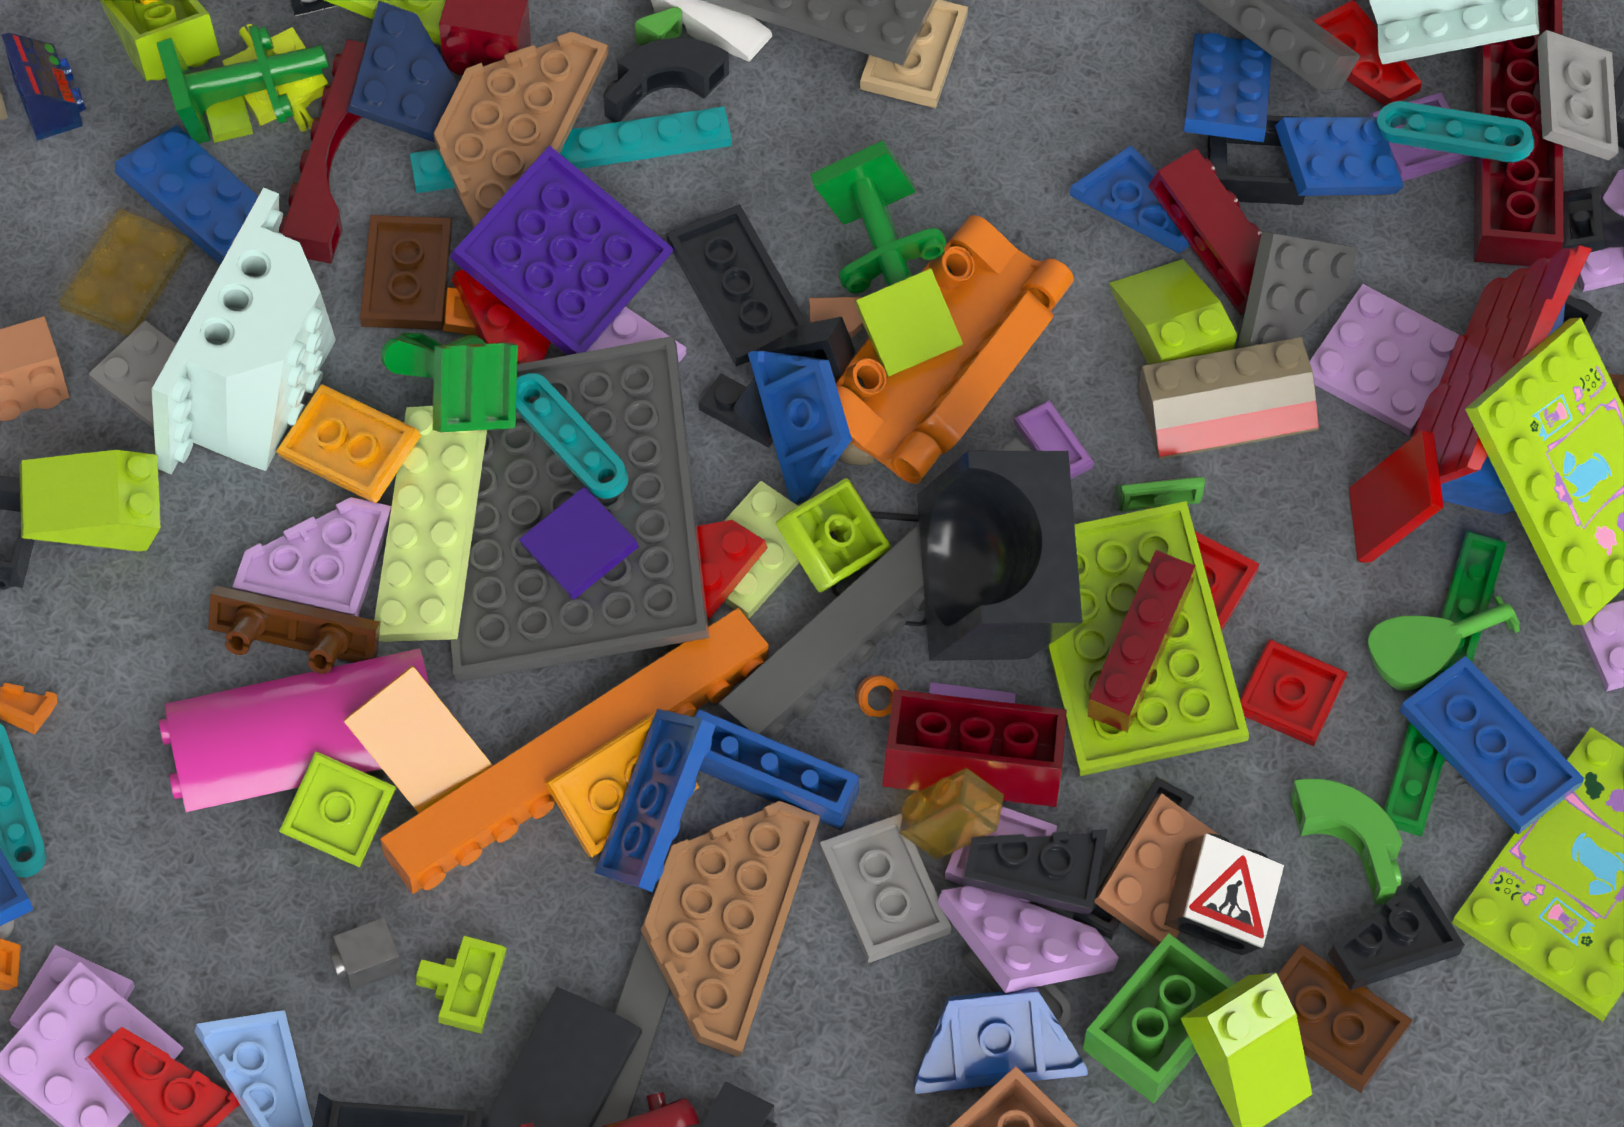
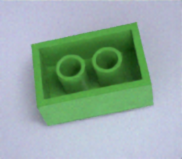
[1082,933,1235,1104]

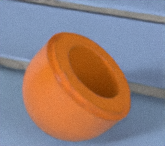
[856,674,899,717]

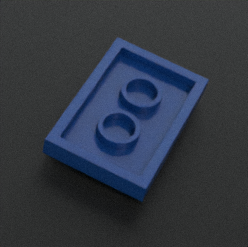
[1275,117,1404,196]

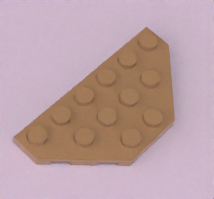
[434,32,608,229]
[641,801,821,1057]

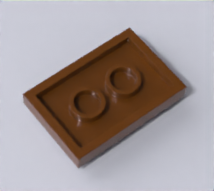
[360,215,452,330]
[1277,944,1412,1093]

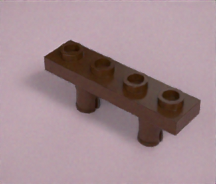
[208,585,381,674]

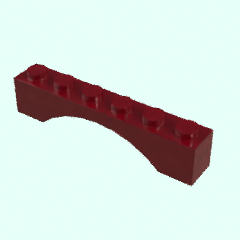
[279,39,365,264]

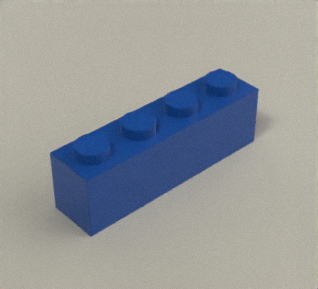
[695,709,859,830]

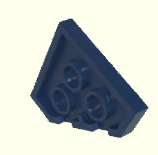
[346,1,458,142]

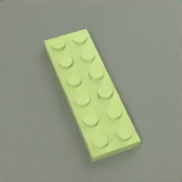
[374,406,487,642]

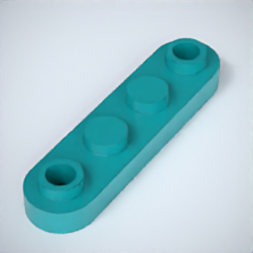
[1377,101,1534,162]
[516,373,628,499]
[0,723,47,878]

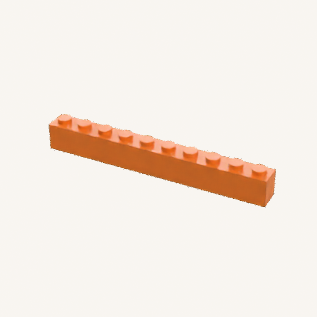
[380,608,769,894]

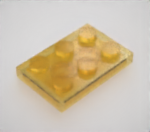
[59,209,192,337]

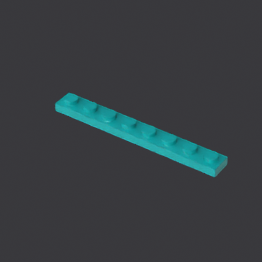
[410,106,732,193]

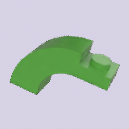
[1289,779,1403,905]

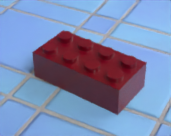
[882,689,1067,807]

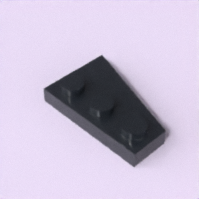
[961,829,1107,916]
[1328,875,1465,990]

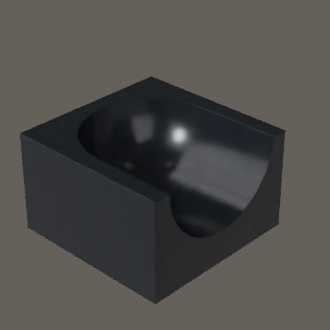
[917,450,1083,661]

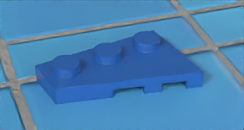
[1070,145,1190,254]

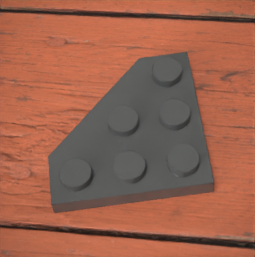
[1237,231,1357,349]

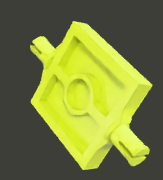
[222,24,329,132]

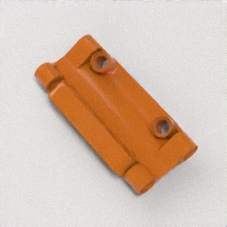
[836,215,1074,484]

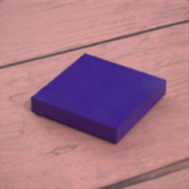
[519,486,639,600]

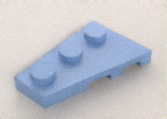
[194,1010,313,1127]

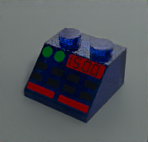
[1,33,86,141]

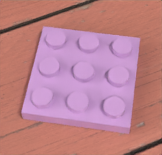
[1310,284,1459,436]
[0,961,184,1127]

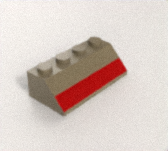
[1138,337,1319,460]

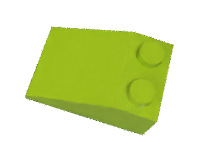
[99,0,220,82]
[1109,259,1237,365]
[19,450,161,552]
[1180,973,1312,1127]

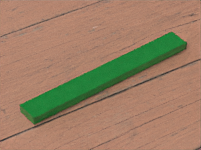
[1384,531,1507,837]

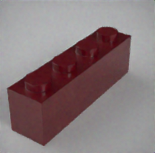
[1148,148,1262,315]
[1088,550,1196,733]

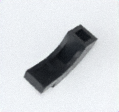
[603,38,729,123]

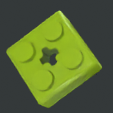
[776,478,891,593]

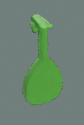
[1368,596,1520,691]

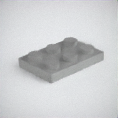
[1537,30,1619,160]
[88,320,176,429]
[819,814,951,963]

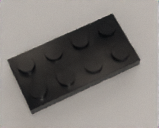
[667,204,807,367]

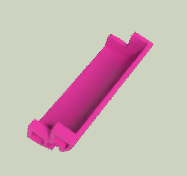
[159,648,429,812]

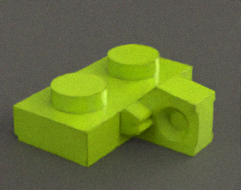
[416,936,507,1034]

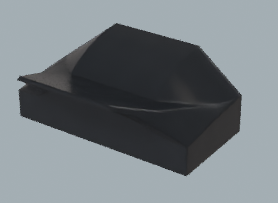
[1563,186,1624,253]

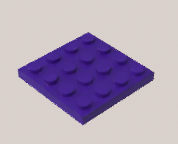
[449,145,675,355]

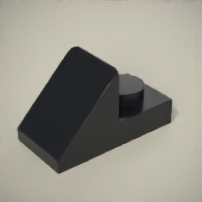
[699,373,773,448]

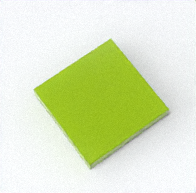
[854,269,963,377]
[279,751,397,868]

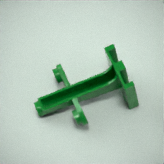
[157,25,329,144]
[810,140,946,294]
[381,332,518,433]

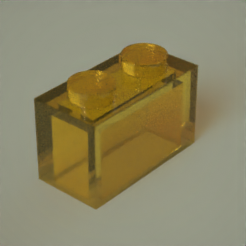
[899,768,1004,860]

